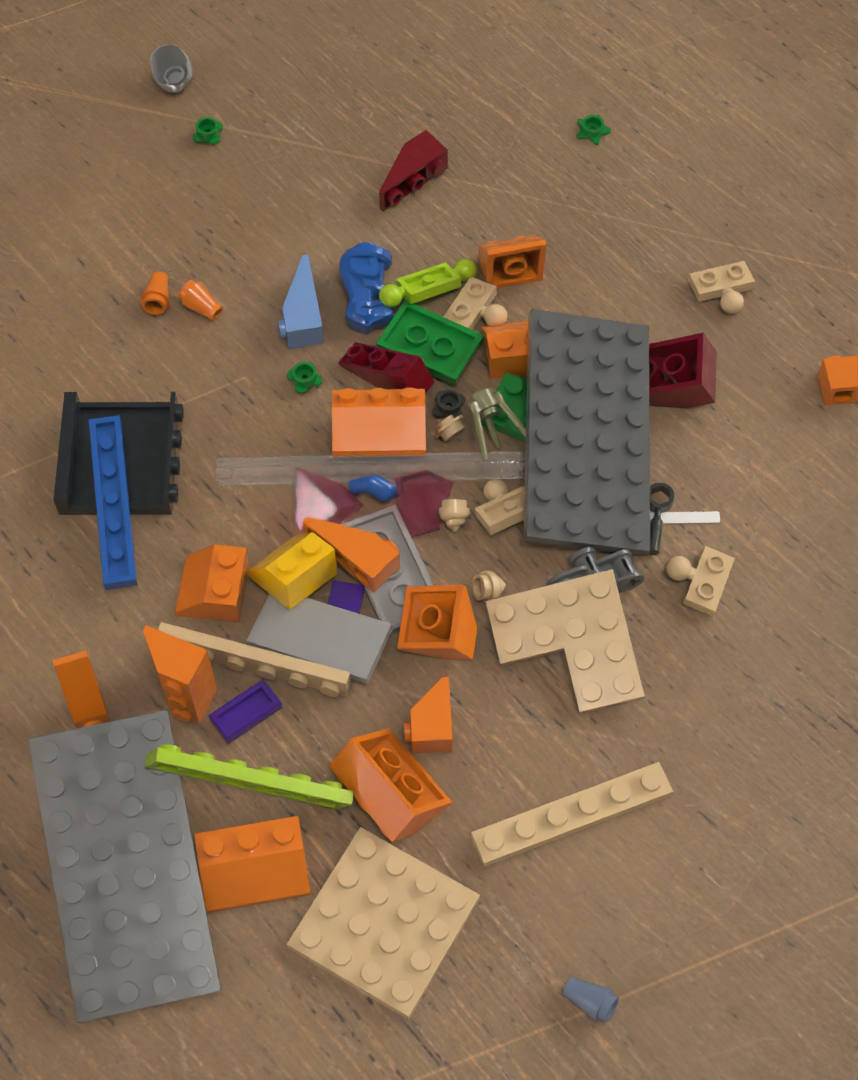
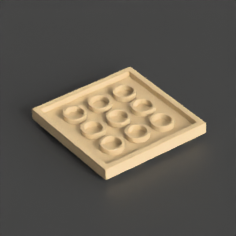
[286,827,480,1020]

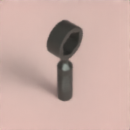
[648,483,674,555]

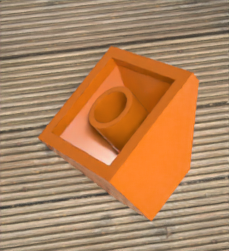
[397,585,477,660]

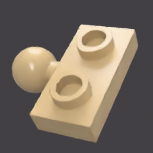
[688,261,755,314]
[443,277,507,330]
[475,479,525,535]
[666,546,735,616]

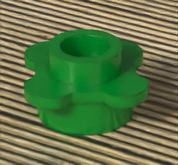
[193,117,223,145]
[287,362,322,394]

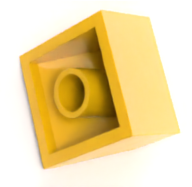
[246,532,337,610]

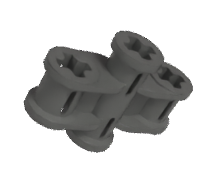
[547,547,645,603]

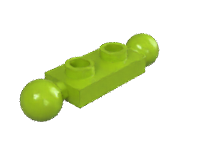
[379,259,477,308]

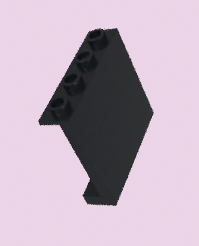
[53,392,184,515]

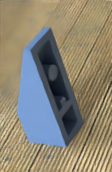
[278,255,324,349]

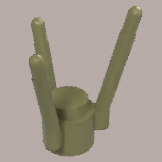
[469,388,526,462]

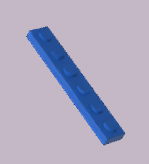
[89,415,138,590]

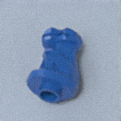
[339,242,394,333]

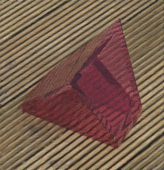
[295,467,363,532]
[394,469,454,538]

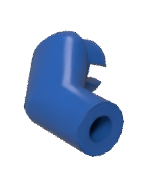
[349,475,396,502]

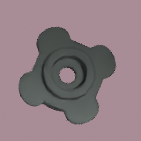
[432,390,465,418]

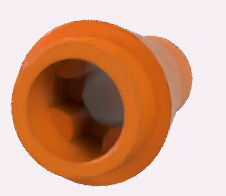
[140,271,170,315]
[178,280,223,321]

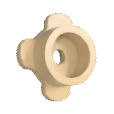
[435,414,465,443]

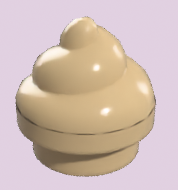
[439,499,470,532]
[471,571,506,603]

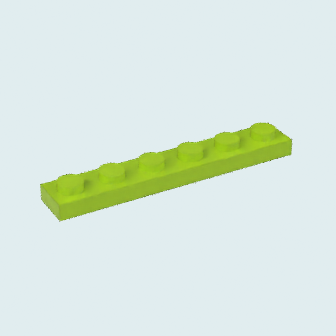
[145,744,354,810]

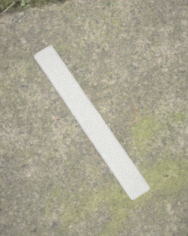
[650,511,720,523]

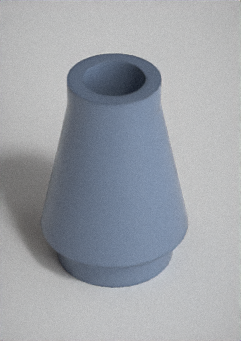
[563,976,619,1023]

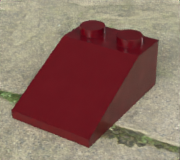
[649,332,717,408]

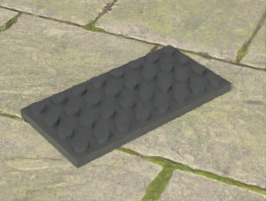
[524,309,650,556]
[28,710,221,1023]

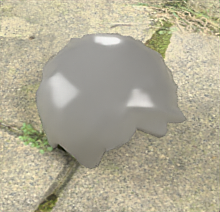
[150,44,193,93]

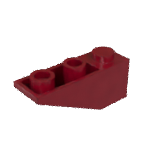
[379,130,448,212]
[338,342,435,394]

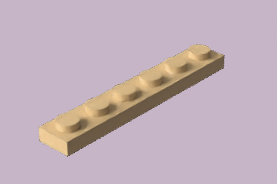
[158,622,351,697]
[471,762,673,867]

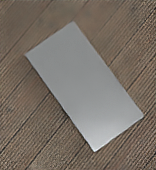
[341,505,433,635]
[246,594,393,685]

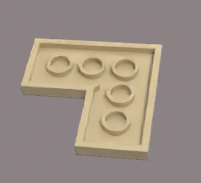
[486,569,645,714]

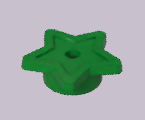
[576,115,611,145]

